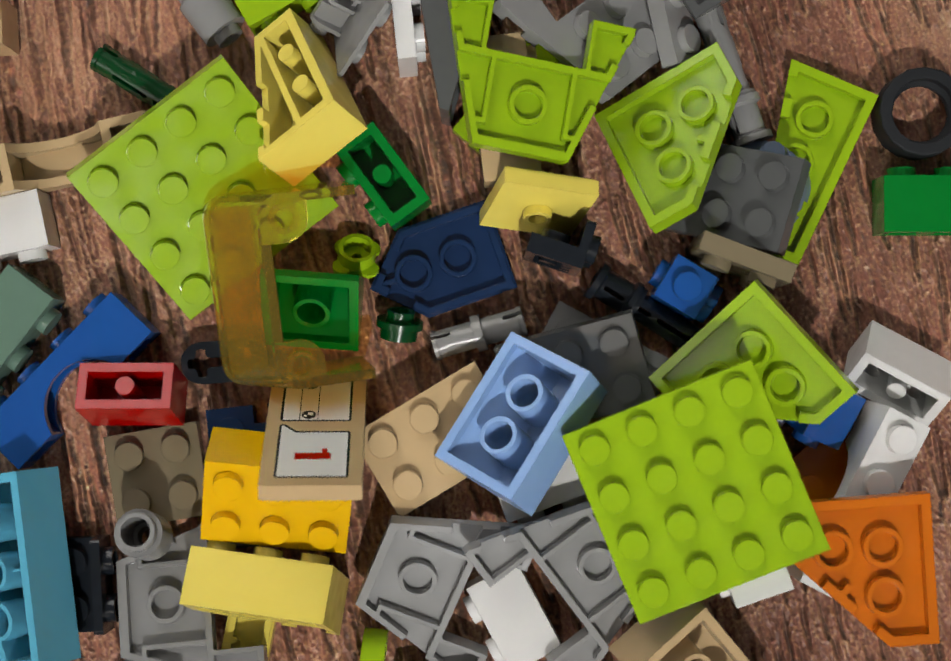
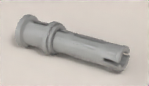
[695,6,774,147]

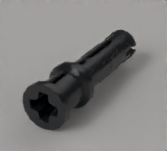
[583,261,701,348]

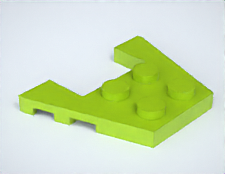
[447,0,636,165]

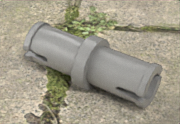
[430,306,528,360]

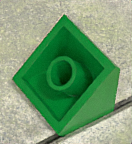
[262,268,365,351]

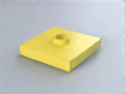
[479,166,599,236]

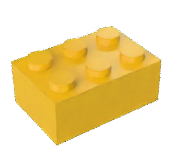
[200,427,352,554]

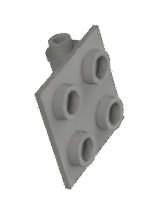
[309,0,392,78]

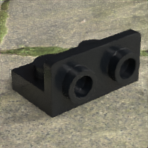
[523,220,602,277]
[67,534,119,635]

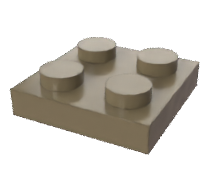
[685,230,797,291]
[103,421,205,521]

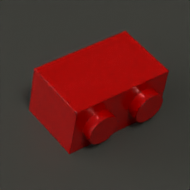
[74,363,188,426]

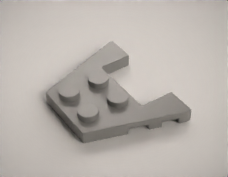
[493,0,660,104]
[461,501,635,661]
[355,515,533,661]
[116,524,268,661]

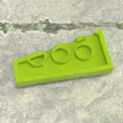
[767,58,879,267]

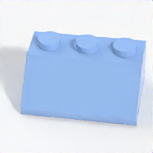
[434,331,608,516]

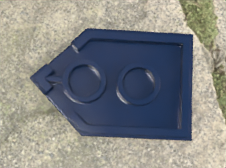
[370,199,517,318]

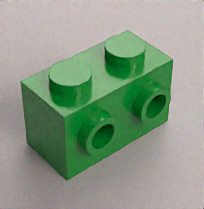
[336,121,432,231]

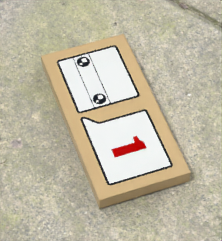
[258,373,367,501]

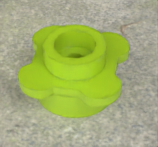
[332,233,381,279]

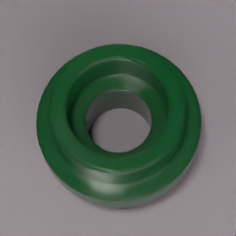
[376,307,424,343]

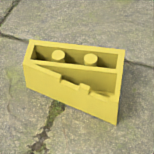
[254,8,368,187]
[179,540,349,635]

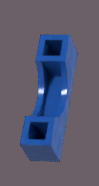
[0,292,161,469]

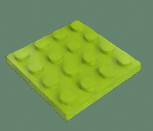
[66,54,339,320]
[562,359,831,624]

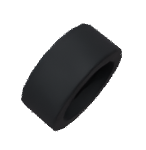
[871,67,951,161]

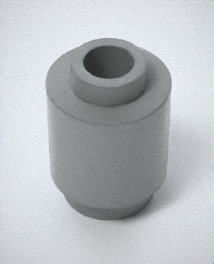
[178,0,245,48]
[114,509,173,561]

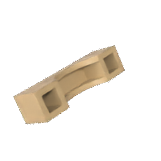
[0,110,146,197]

